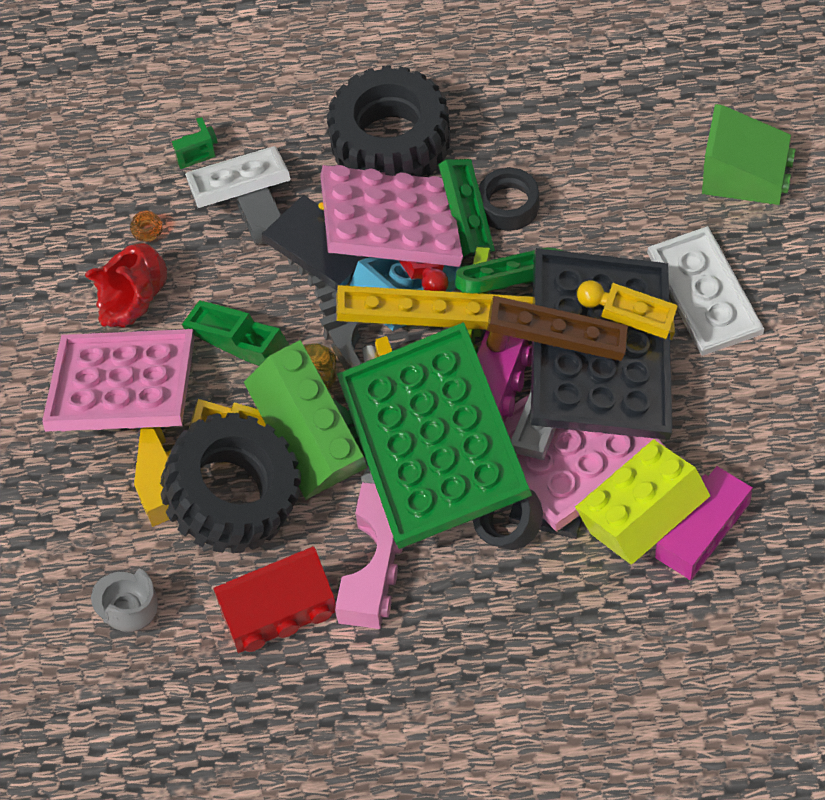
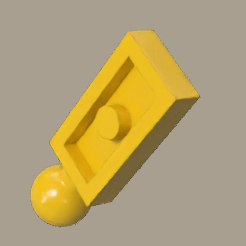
[577,280,678,339]

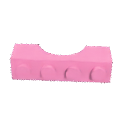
[335,482,403,629]

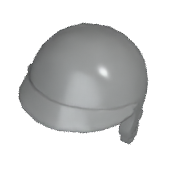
[91,568,158,632]

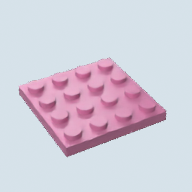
[321,165,463,267]
[42,329,195,432]
[505,394,666,532]

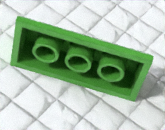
[244,340,367,500]

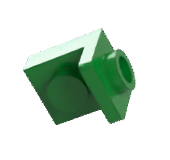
[171,117,218,169]

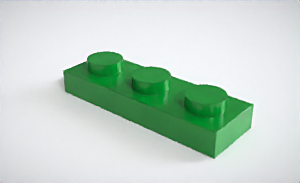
[439,159,495,257]

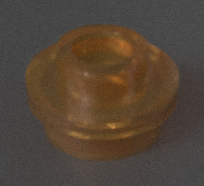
[130,210,163,242]

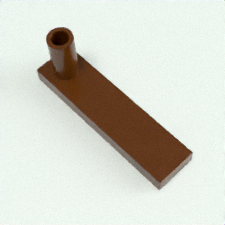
[486,296,628,361]

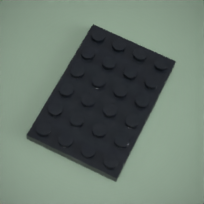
[531,248,672,440]

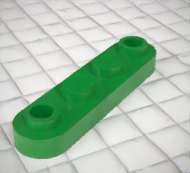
[455,248,563,294]

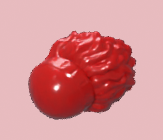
[85,243,167,328]

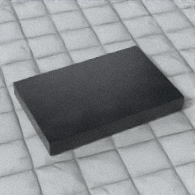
[262,195,368,290]

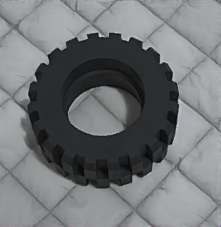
[327,66,451,177]
[160,413,301,554]

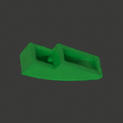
[182,300,289,366]

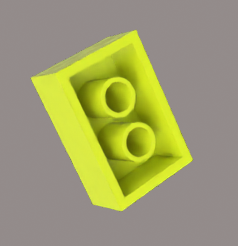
[575,439,710,565]

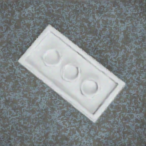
[647,226,764,356]

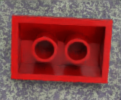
[213,546,336,654]

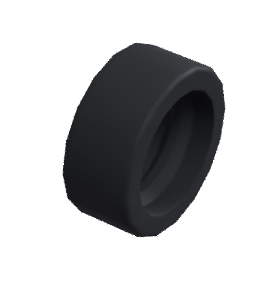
[479,167,540,231]
[473,489,543,550]

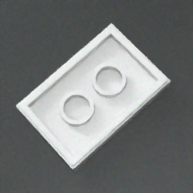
[185,146,291,208]

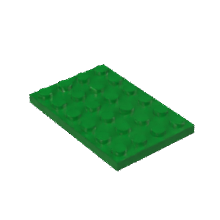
[337,322,532,549]

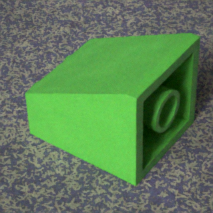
[702,104,796,205]

